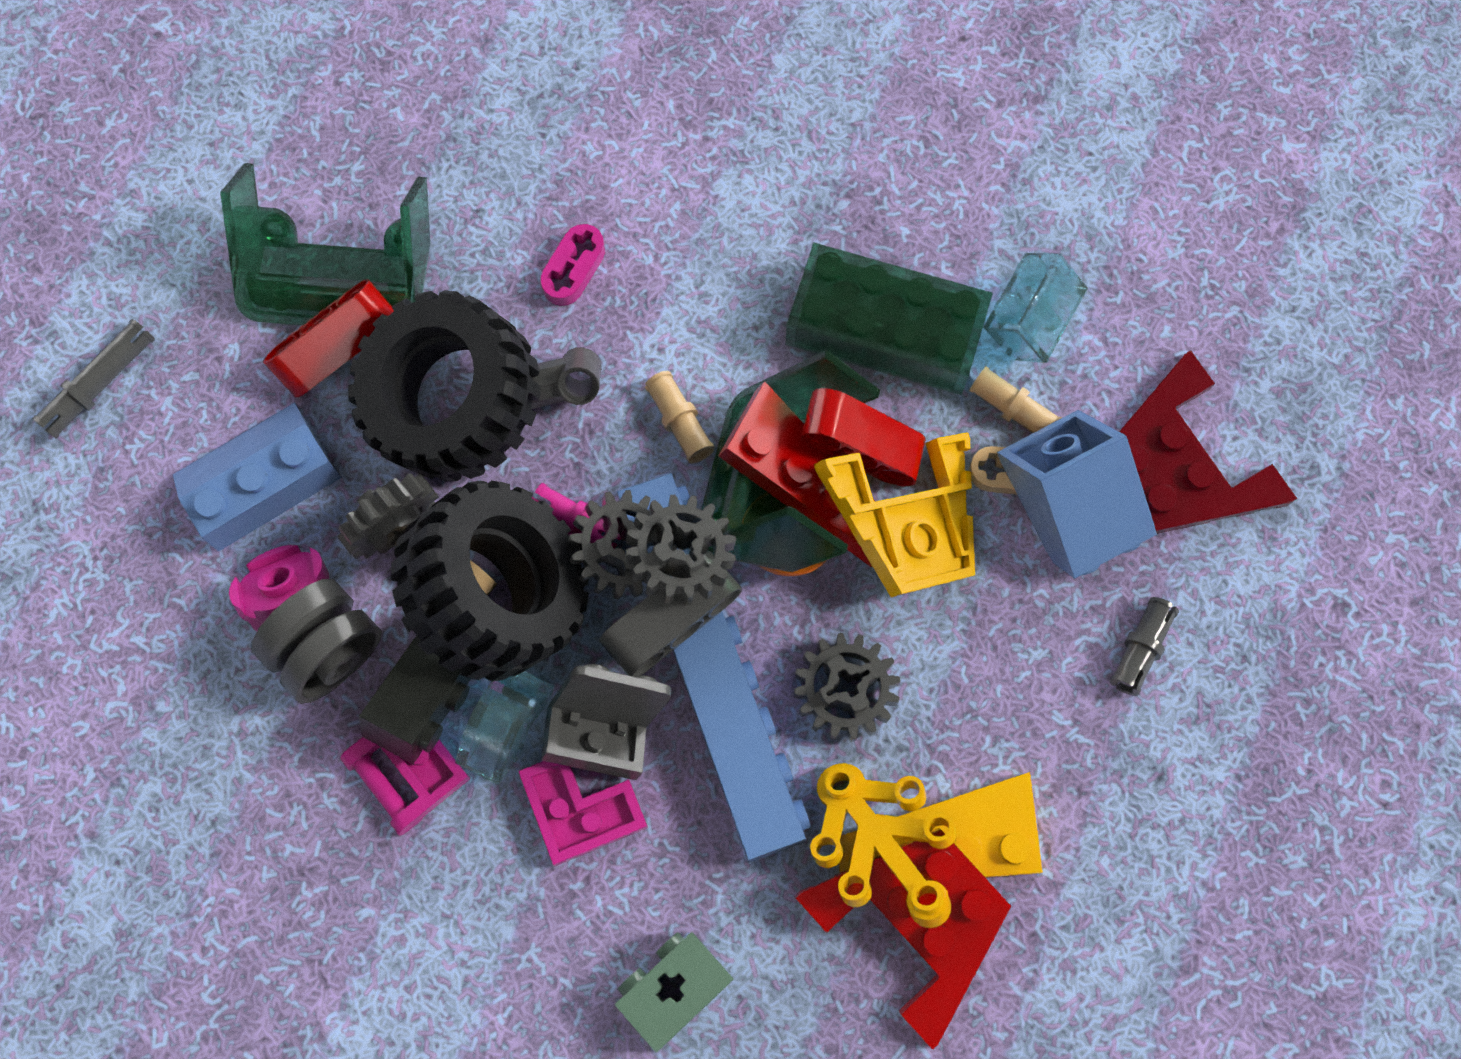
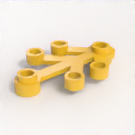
[810,763,956,928]

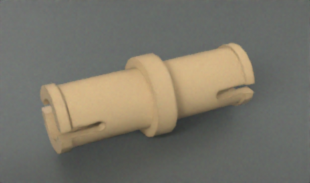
[969,366,1062,433]
[645,371,715,464]

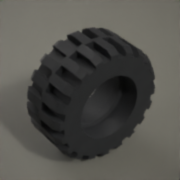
[348,290,541,481]
[391,480,589,681]

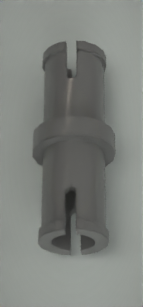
[1109,597,1179,696]

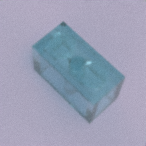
[983,253,1088,363]

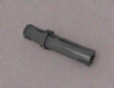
[32,319,155,439]

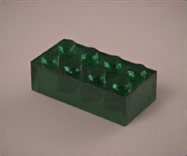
[785,242,993,395]

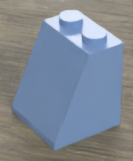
[997,410,1157,579]

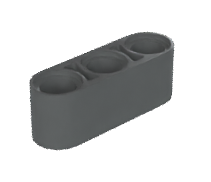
[599,551,743,676]

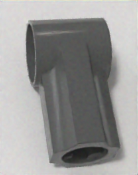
[531,347,602,409]

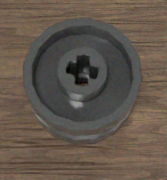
[251,578,382,704]

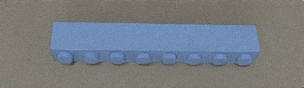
[617,473,811,863]

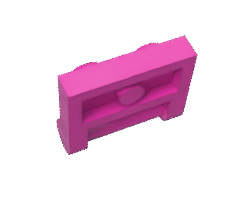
[340,737,471,836]

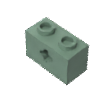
[614,932,734,1053]

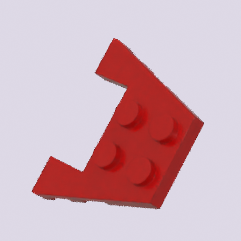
[795,827,1011,1050]

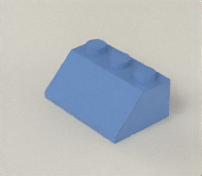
[172,402,342,552]

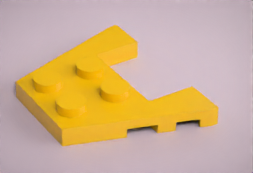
[814,432,975,598]

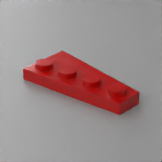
[718,382,876,567]

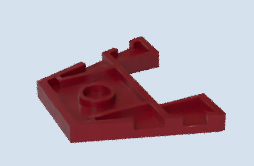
[1119,350,1298,534]

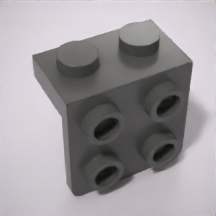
[541,664,671,780]

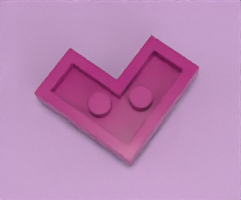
[518,761,648,866]

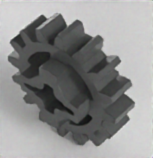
[337,473,439,559]
[567,490,677,599]
[625,494,736,605]
[793,633,901,742]

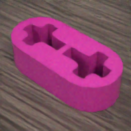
[540,224,605,306]

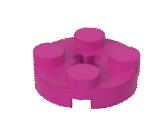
[229,545,329,631]

